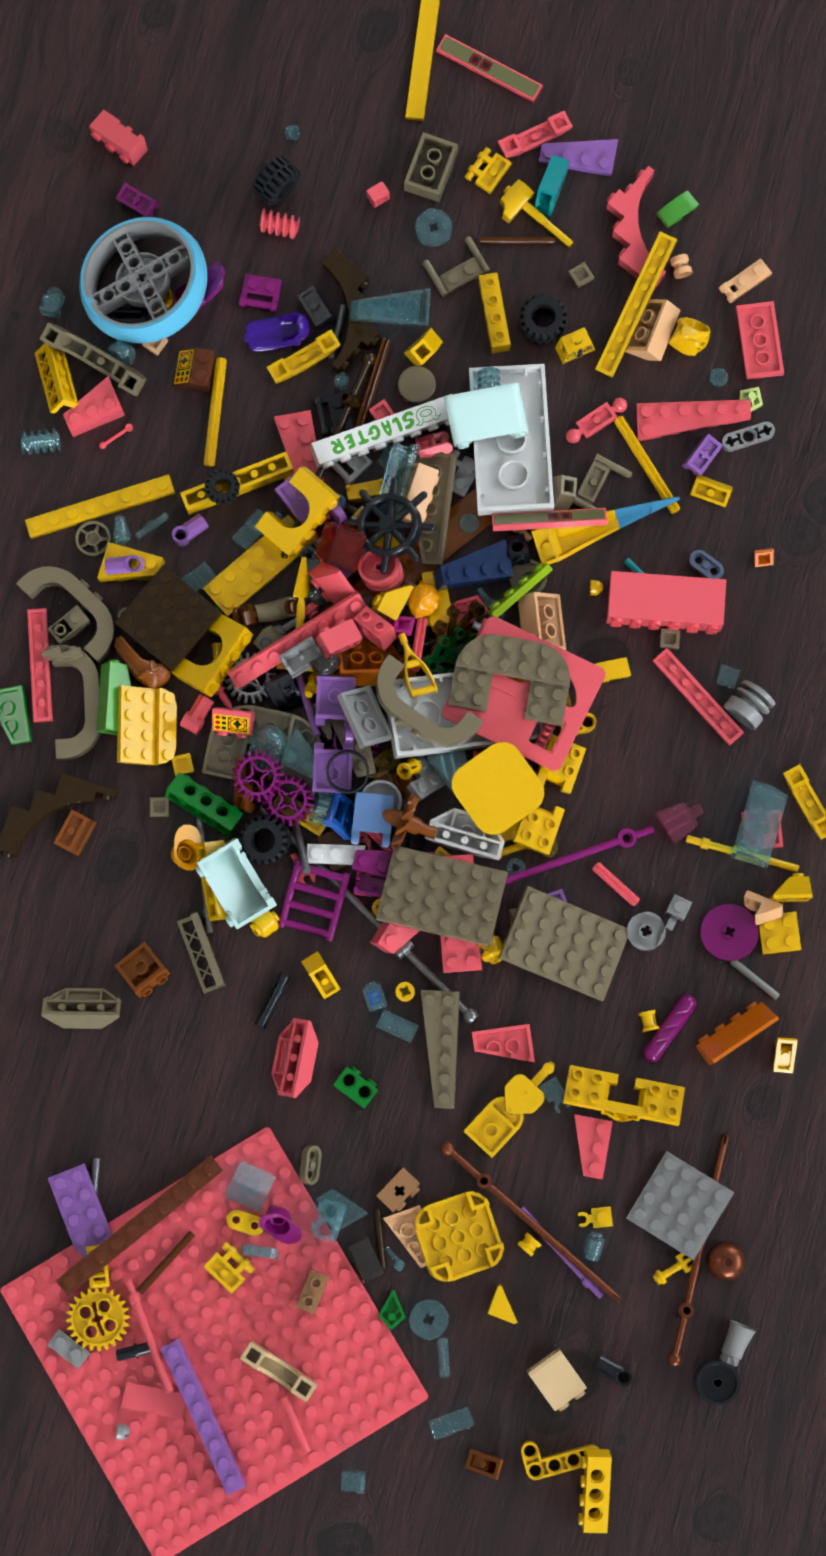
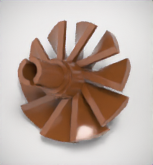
[382,794,438,849]

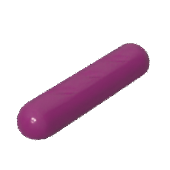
[643,995,697,1063]

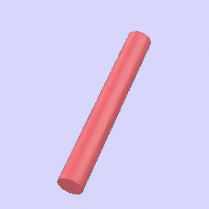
[280,1395,311,1454]

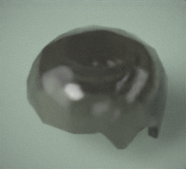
[309,654,341,676]

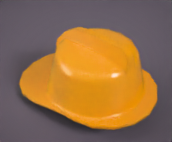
[171,824,202,871]

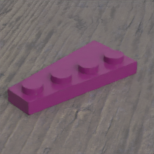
[351,850,435,879]

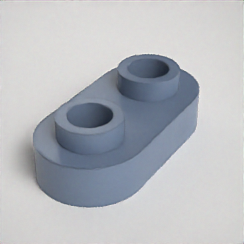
[689,550,724,579]

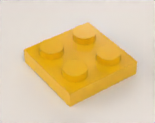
[758,912,801,955]

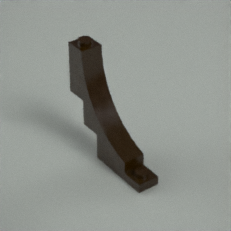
[0,773,119,859]

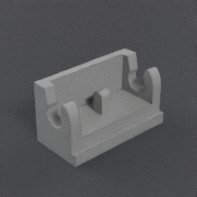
[279,636,325,679]

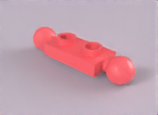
[566,398,627,444]

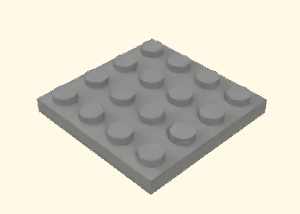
[626,1151,734,1260]

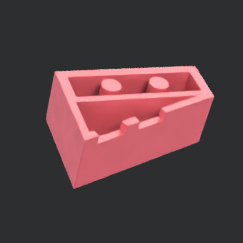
[370,922,420,954]

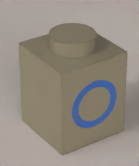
[253,625,283,650]

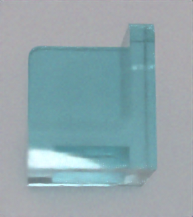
[341,1470,366,1494]

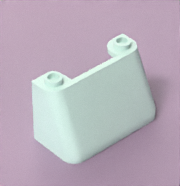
[444,383,529,449]
[195,838,277,929]

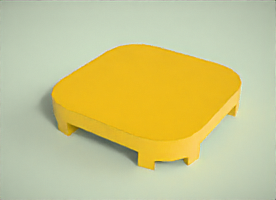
[452,742,544,835]
[414,1191,504,1282]

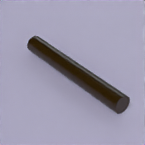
[373,1209,386,1269]

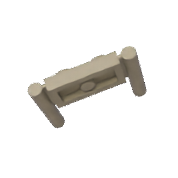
[422,236,490,297]
[573,453,632,509]

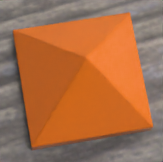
[754,548,774,567]

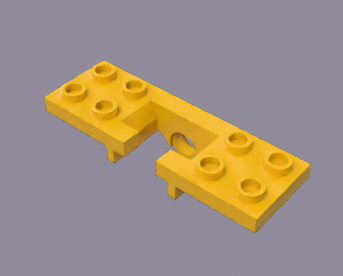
[513,734,586,856]
[563,1065,685,1126]

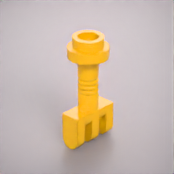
[653,1253,692,1285]

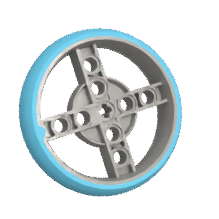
[79,217,208,343]

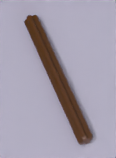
[353,338,391,428]

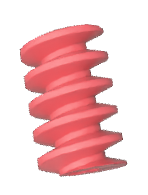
[259,208,300,239]

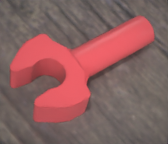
[290,852,316,884]

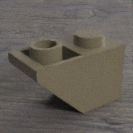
[552,475,577,511]
[48,605,92,644]

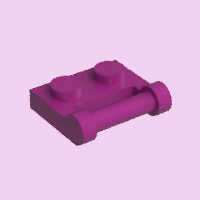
[239,274,282,313]

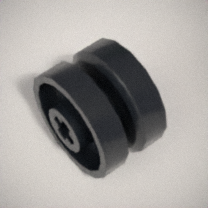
[694,1359,740,1405]

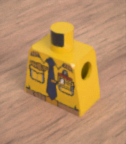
[555,327,595,364]

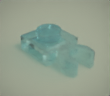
[539,1077,570,1113]

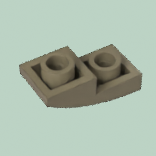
[41,645,85,661]

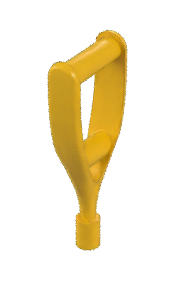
[398,633,438,699]

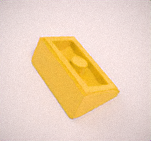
[690,475,733,508]

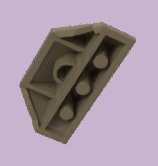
[41,988,121,1029]

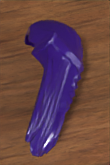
[244,312,310,351]

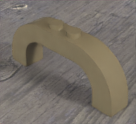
[40,323,147,396]
[16,566,116,664]
[51,645,101,761]
[376,654,484,747]

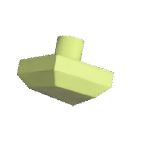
[739,387,763,412]

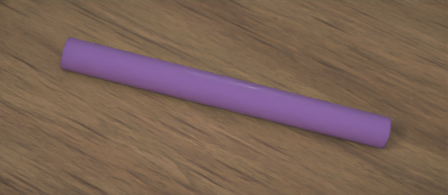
[295,674,321,738]

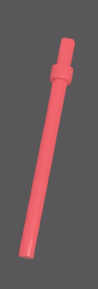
[124,1279,173,1393]

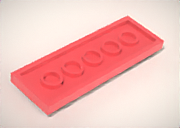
[440,854,482,973]

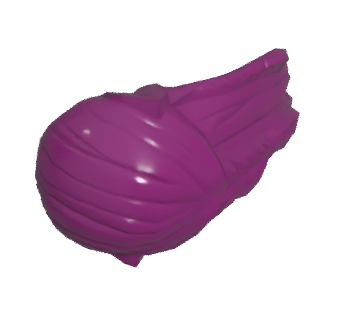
[173,261,225,314]

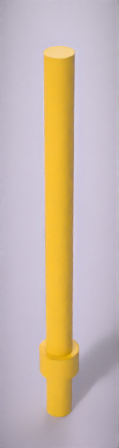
[686,835,799,872]

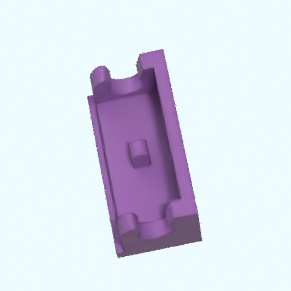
[682,434,723,476]

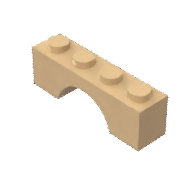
[240,1341,319,1402]

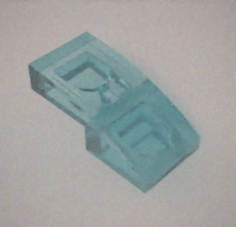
[232,509,264,551]
[181,562,217,592]
[429,1406,475,1440]

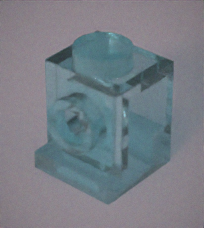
[39,287,65,318]

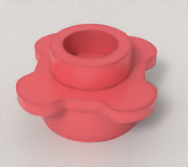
[305,602,319,620]

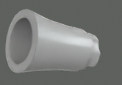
[720,1320,756,1366]

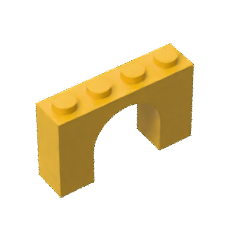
[255,467,340,556]
[171,614,253,698]

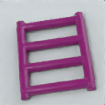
[278,859,350,942]

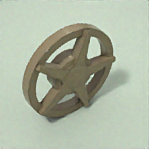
[75,521,111,556]

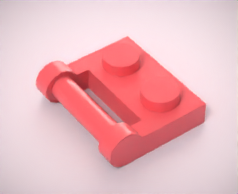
[415,430,453,458]

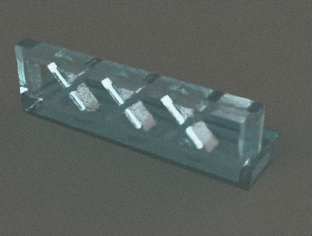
[379,443,419,516]

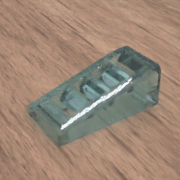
[309,792,332,825]

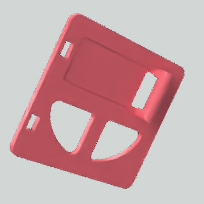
[442,617,605,771]

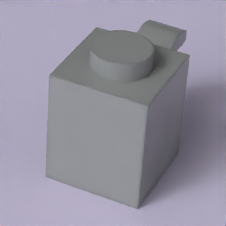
[665,894,692,931]

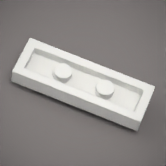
[307,844,366,865]

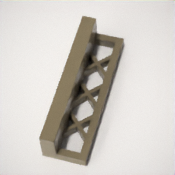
[177,912,226,994]

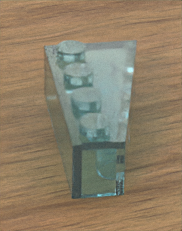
[350,288,431,327]

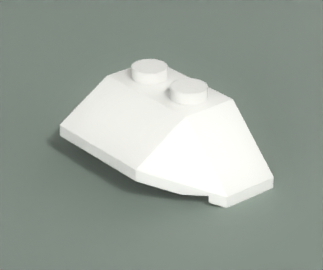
[425,808,505,861]

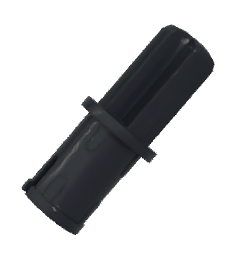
[116,1342,151,1361]

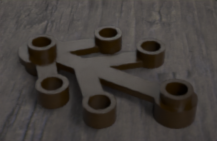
[429,602,485,655]

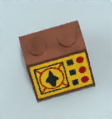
[173,348,216,393]

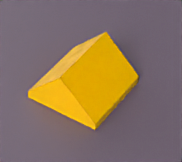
[487,1284,518,1324]

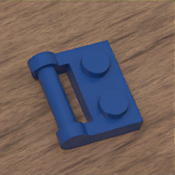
[323,793,355,840]

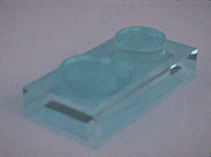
[376,1009,419,1043]

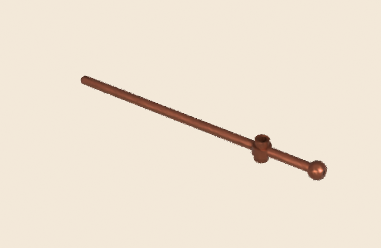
[667,1133,729,1366]
[440,1141,622,1303]

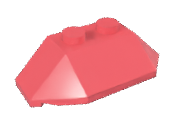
[271,1018,319,1098]

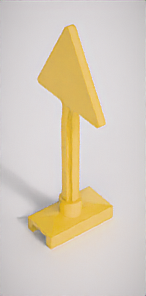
[276,557,319,672]

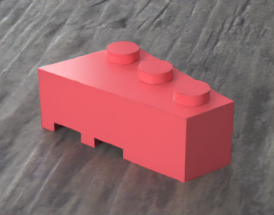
[89,109,148,166]
[63,376,125,437]

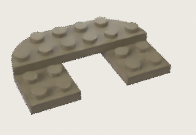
[448,634,570,726]
[202,705,323,796]

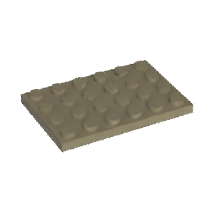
[376,845,508,947]
[498,886,628,1002]

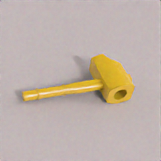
[500,179,573,247]

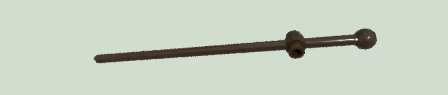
[281,352,376,559]

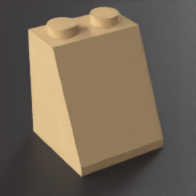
[527,1347,587,1412]

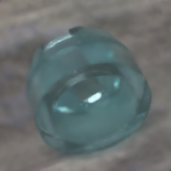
[284,125,300,140]

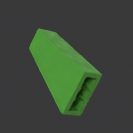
[96,660,131,735]

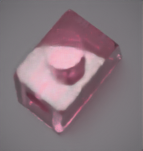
[655,802,704,846]

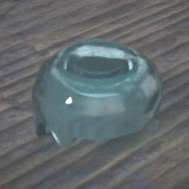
[108,340,136,366]

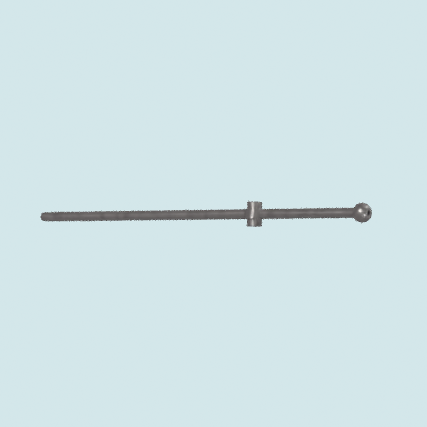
[259,805,478,1023]

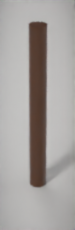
[480,237,555,244]
[136,1231,195,1294]

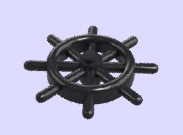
[343,477,437,574]

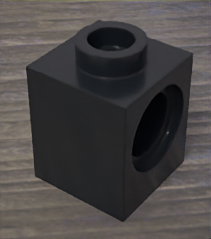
[505,533,530,566]

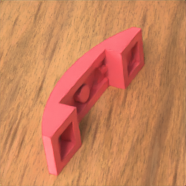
[498,111,573,158]

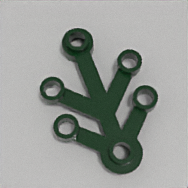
[421,627,477,674]

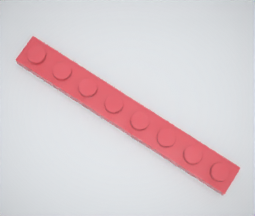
[227,591,366,689]

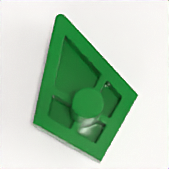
[378,1290,406,1330]

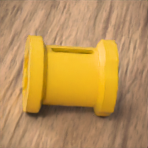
[397,757,422,780]
[638,1010,659,1032]

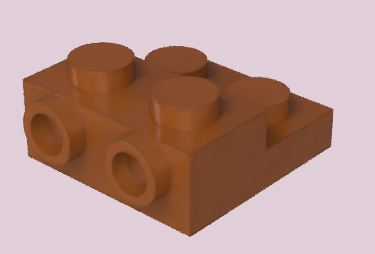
[114,942,170,998]

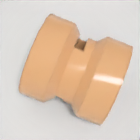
[670,254,693,279]

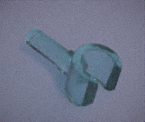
[385,1246,406,1272]

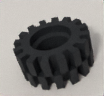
[205,469,240,506]

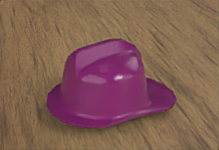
[259,1205,302,1244]

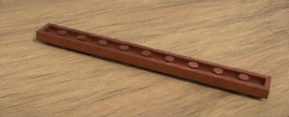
[56,1156,223,1296]

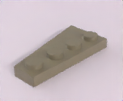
[329,719,376,778]

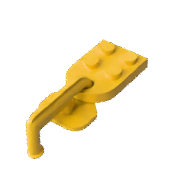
[463,1061,555,1158]

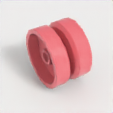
[358,546,404,595]

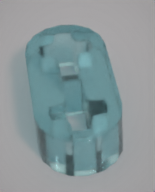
[241,1244,279,1259]

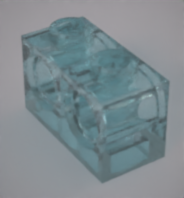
[310,1198,348,1243]

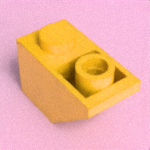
[403,328,443,366]

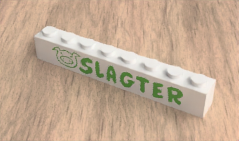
[310,394,452,469]

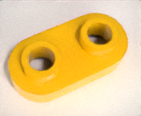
[227,1210,264,1236]

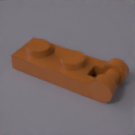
[234,757,255,813]

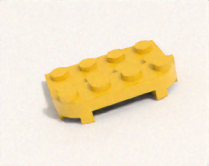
[117,685,177,766]

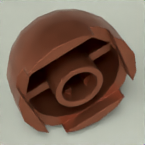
[706,1242,746,1282]

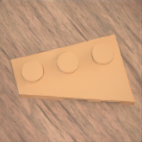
[383,1205,426,1268]

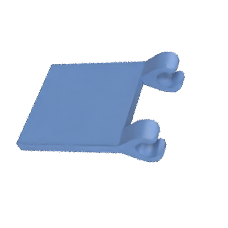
[351,792,394,848]

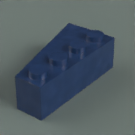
[432,539,514,591]

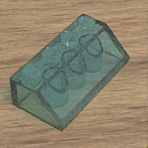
[731,780,788,868]

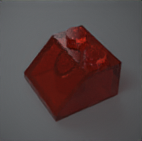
[315,521,366,572]

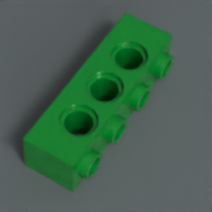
[165,772,244,838]

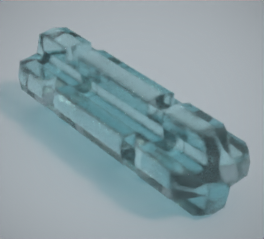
[438,1338,450,1377]

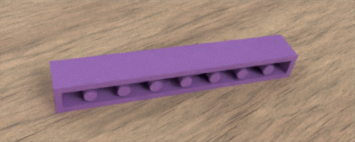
[160,1338,247,1495]

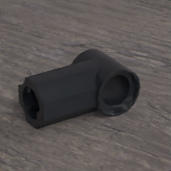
[594,1355,633,1387]

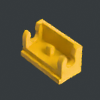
[345,478,386,504]

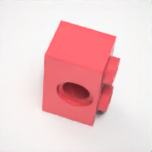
[353,606,397,651]

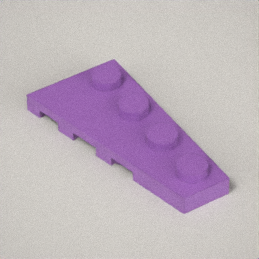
[538,139,618,177]

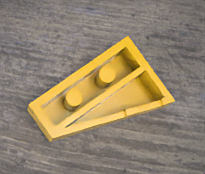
[97,542,165,583]

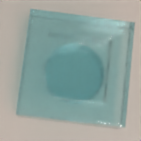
[716,665,740,689]

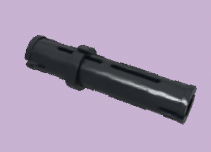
[254,972,291,1029]

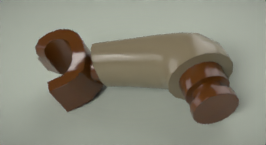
[232,596,298,627]

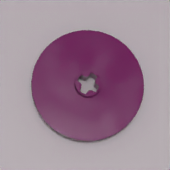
[700,904,759,961]

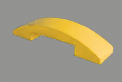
[267,329,341,384]
[783,764,826,840]

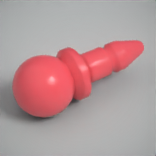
[214,681,232,709]

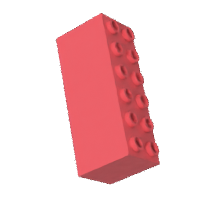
[606,571,726,634]

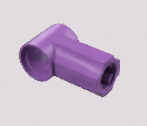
[172,514,209,547]
[105,555,145,575]

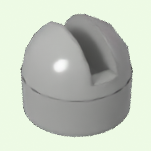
[116,1423,130,1440]

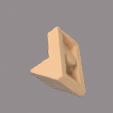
[744,890,783,925]

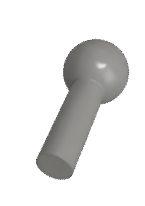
[274,617,296,637]

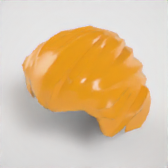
[408,583,441,619]

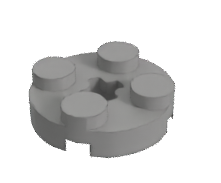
[627,912,666,951]

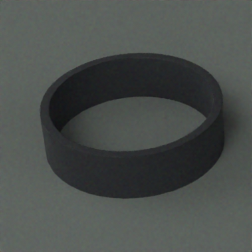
[326,750,369,794]

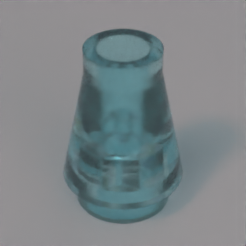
[113,516,132,546]

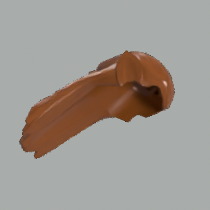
[114,635,171,689]

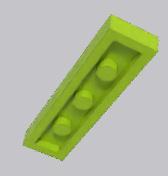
[487,563,553,617]

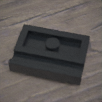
[263,670,303,712]

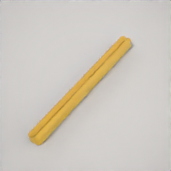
[204,357,227,467]
[614,416,680,514]

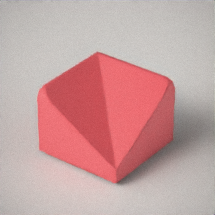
[366,182,390,208]

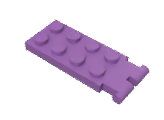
[48,1163,119,1259]

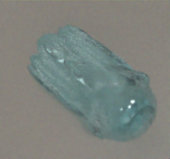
[246,725,287,789]

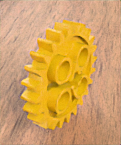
[66,1287,131,1351]

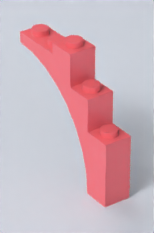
[607,166,666,290]

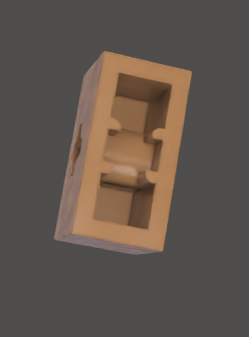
[376,1167,420,1212]
[296,1269,330,1315]

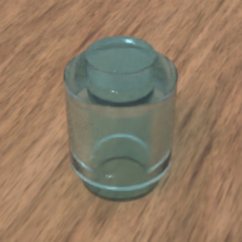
[582,1231,606,1262]

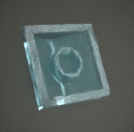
[225,1161,277,1212]

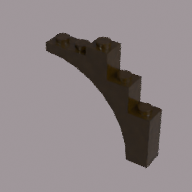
[322,248,380,374]

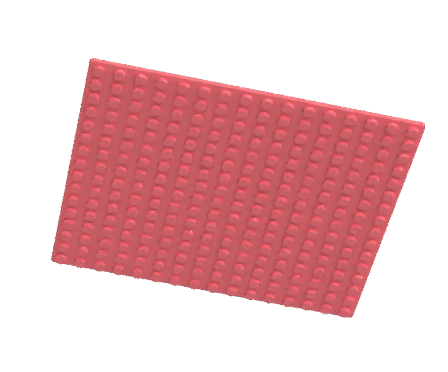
[1,1127,428,1556]

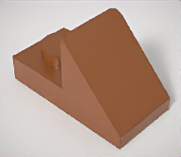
[465,1449,503,1480]

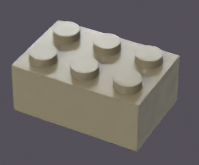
[404,132,458,202]

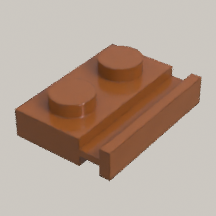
[54,810,97,857]

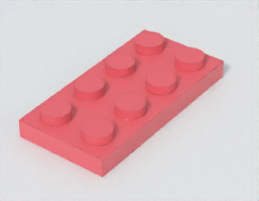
[736,301,784,380]

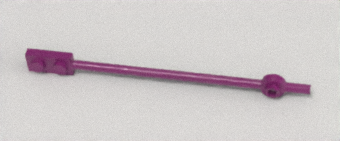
[505,825,655,885]

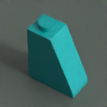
[535,155,570,217]

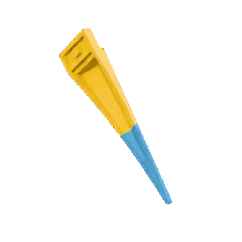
[531,496,680,564]

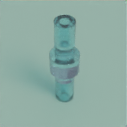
[135,512,169,540]
[476,587,506,619]

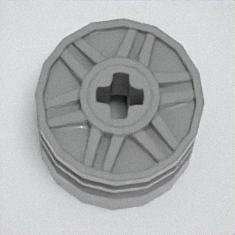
[724,680,776,730]

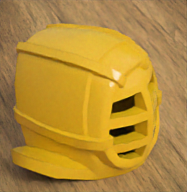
[668,317,710,356]

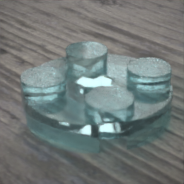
[415,208,452,247]
[409,1299,449,1340]

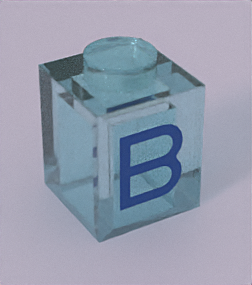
[362,982,388,1013]

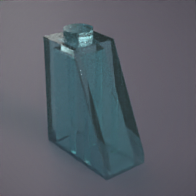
[427,750,467,799]

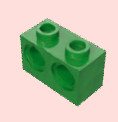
[333,1066,378,1109]

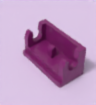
[116,183,161,217]
[354,874,386,898]

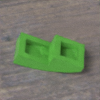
[656,190,699,228]

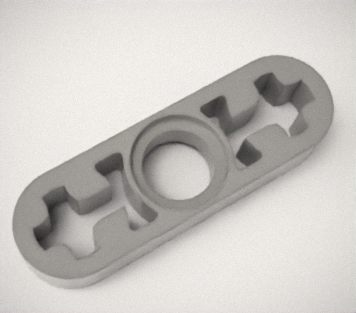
[721,422,775,452]

